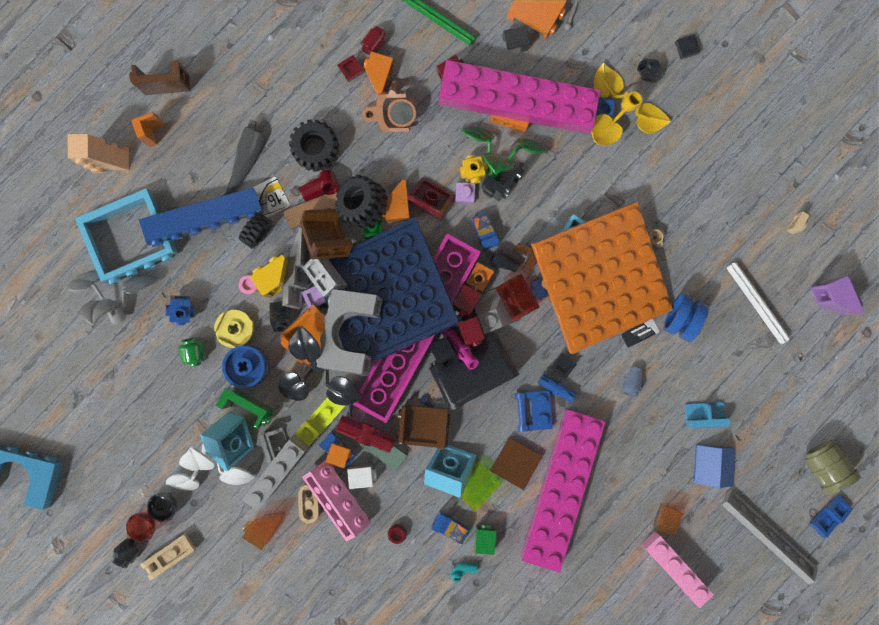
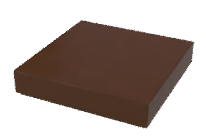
[490,437,543,490]

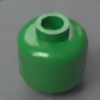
[178,337,206,367]

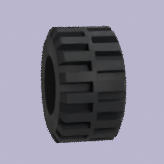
[289,119,340,172]
[335,175,388,228]

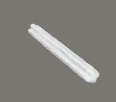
[727,262,790,344]

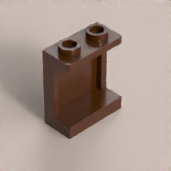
[129,61,190,95]
[300,208,353,260]
[396,405,451,449]

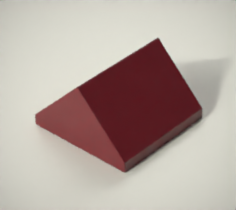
[407,177,455,221]

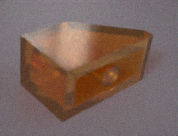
[242,511,285,550]

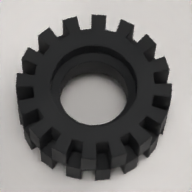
[238,212,273,249]

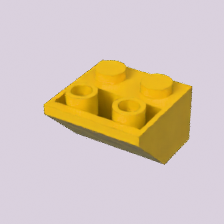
[250,255,289,299]

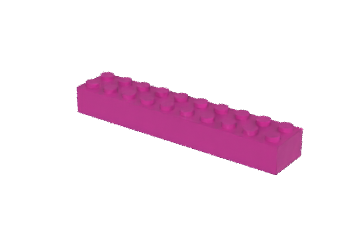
[353,234,481,423]

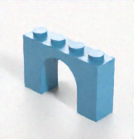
[0,443,63,510]

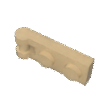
[140,533,196,581]

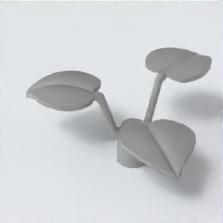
[67,272,159,325]

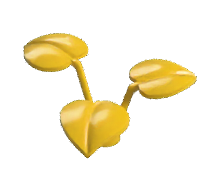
[591,63,671,146]

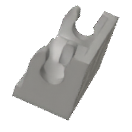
[302,258,347,297]
[259,427,288,465]

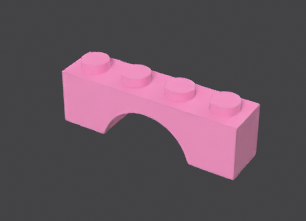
[641,531,714,608]

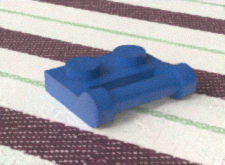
[515,390,553,432]

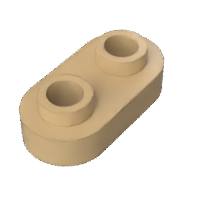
[298,484,319,524]

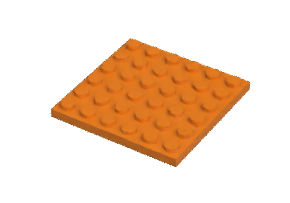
[531,202,673,354]

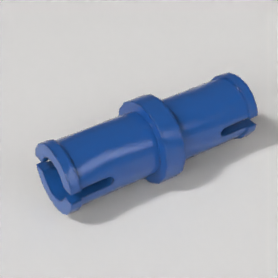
[537,373,577,403]

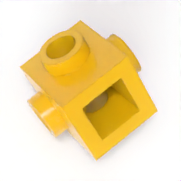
[459,155,488,184]

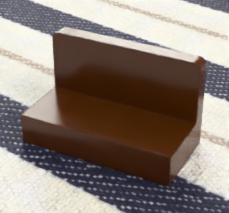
[514,243,536,274]

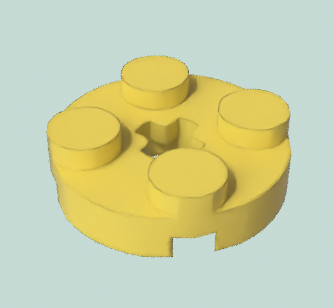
[214,310,254,348]

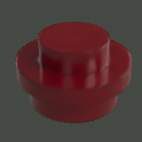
[387,524,407,544]

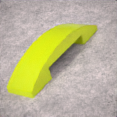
[295,390,359,446]

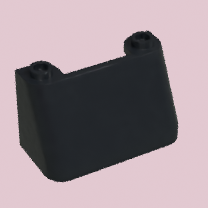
[429,332,520,411]

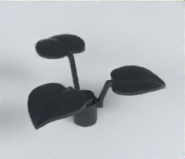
[278,326,363,406]

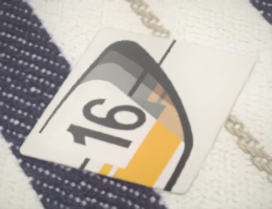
[253,177,290,218]

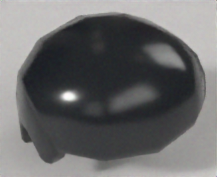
[147,492,177,523]

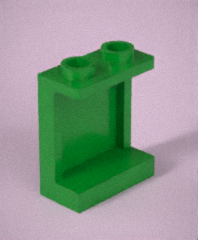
[215,387,274,428]

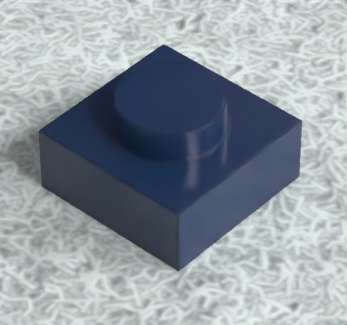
[530,279,548,300]

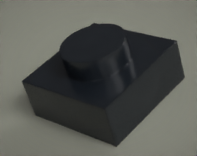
[675,34,701,60]
[549,353,577,379]

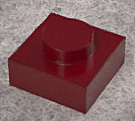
[337,55,364,82]

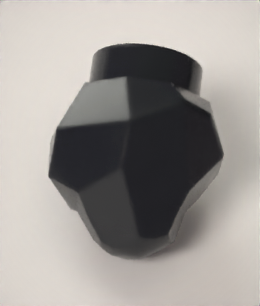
[637,58,664,82]
[112,538,138,569]

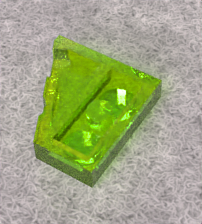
[461,459,502,512]

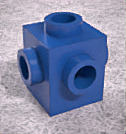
[166,295,194,325]

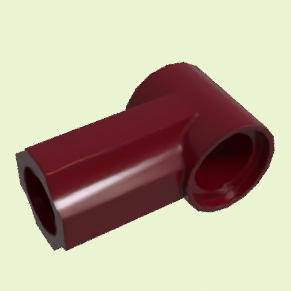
[299,170,339,202]

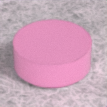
[239,275,258,295]

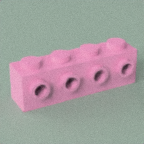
[302,460,371,541]

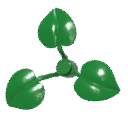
[460,127,548,181]

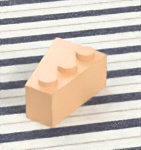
[68,134,129,173]

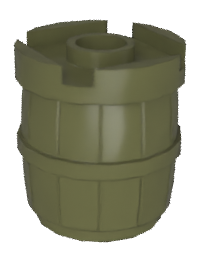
[805,440,861,495]

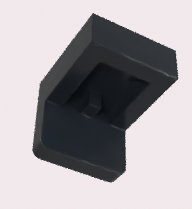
[269,301,292,332]

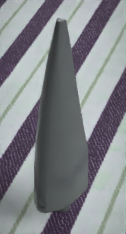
[224,119,266,196]

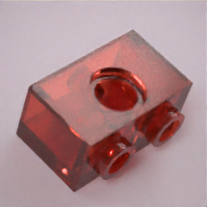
[496,274,540,321]

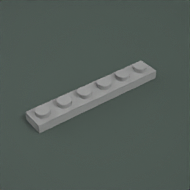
[722,490,818,585]

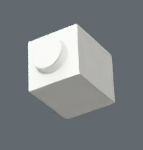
[347,465,377,489]

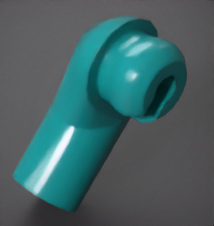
[450,562,477,582]

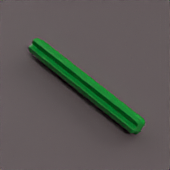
[402,0,475,46]

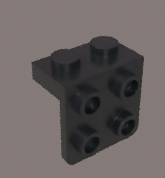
[481,162,525,201]

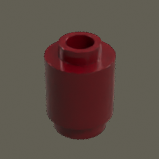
[360,26,387,56]

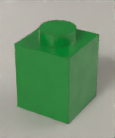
[474,523,496,555]

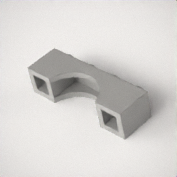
[242,434,309,512]

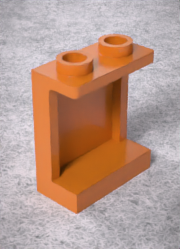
[507,0,567,40]
[280,303,325,365]

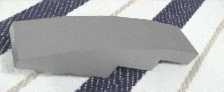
[282,228,311,309]

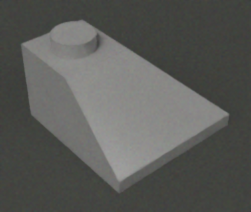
[474,285,519,334]

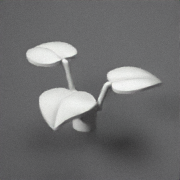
[166,444,256,491]

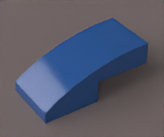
[809,495,853,538]

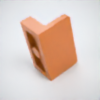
[131,112,166,147]

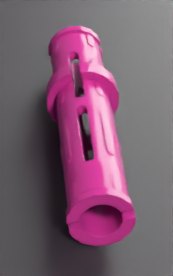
[440,328,479,370]

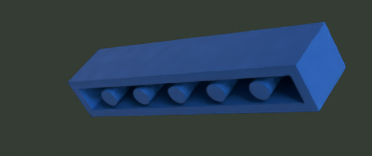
[138,188,261,247]

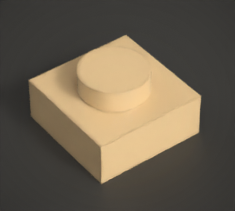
[786,212,810,234]

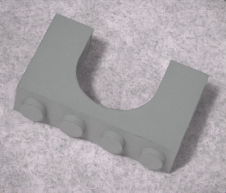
[316,289,383,376]

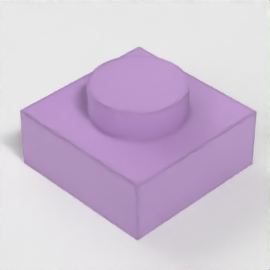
[455,182,475,204]
[301,286,326,308]

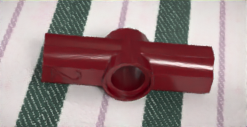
[336,415,396,453]

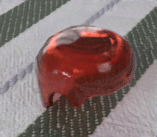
[126,512,157,542]

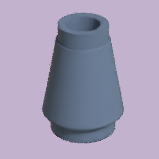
[622,367,642,397]

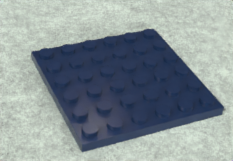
[324,217,460,364]

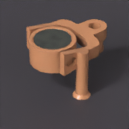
[362,80,416,132]

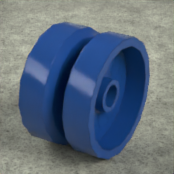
[663,293,709,342]
[222,346,270,388]

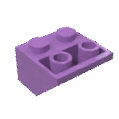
[810,276,864,315]

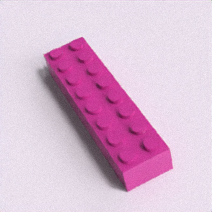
[439,60,600,134]
[520,409,605,573]

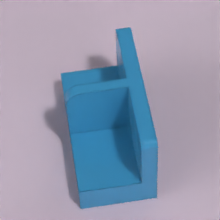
[685,402,730,429]

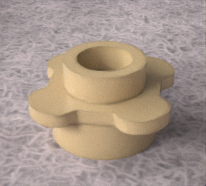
[647,228,665,248]

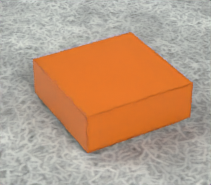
[325,443,350,468]

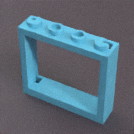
[75,188,178,285]

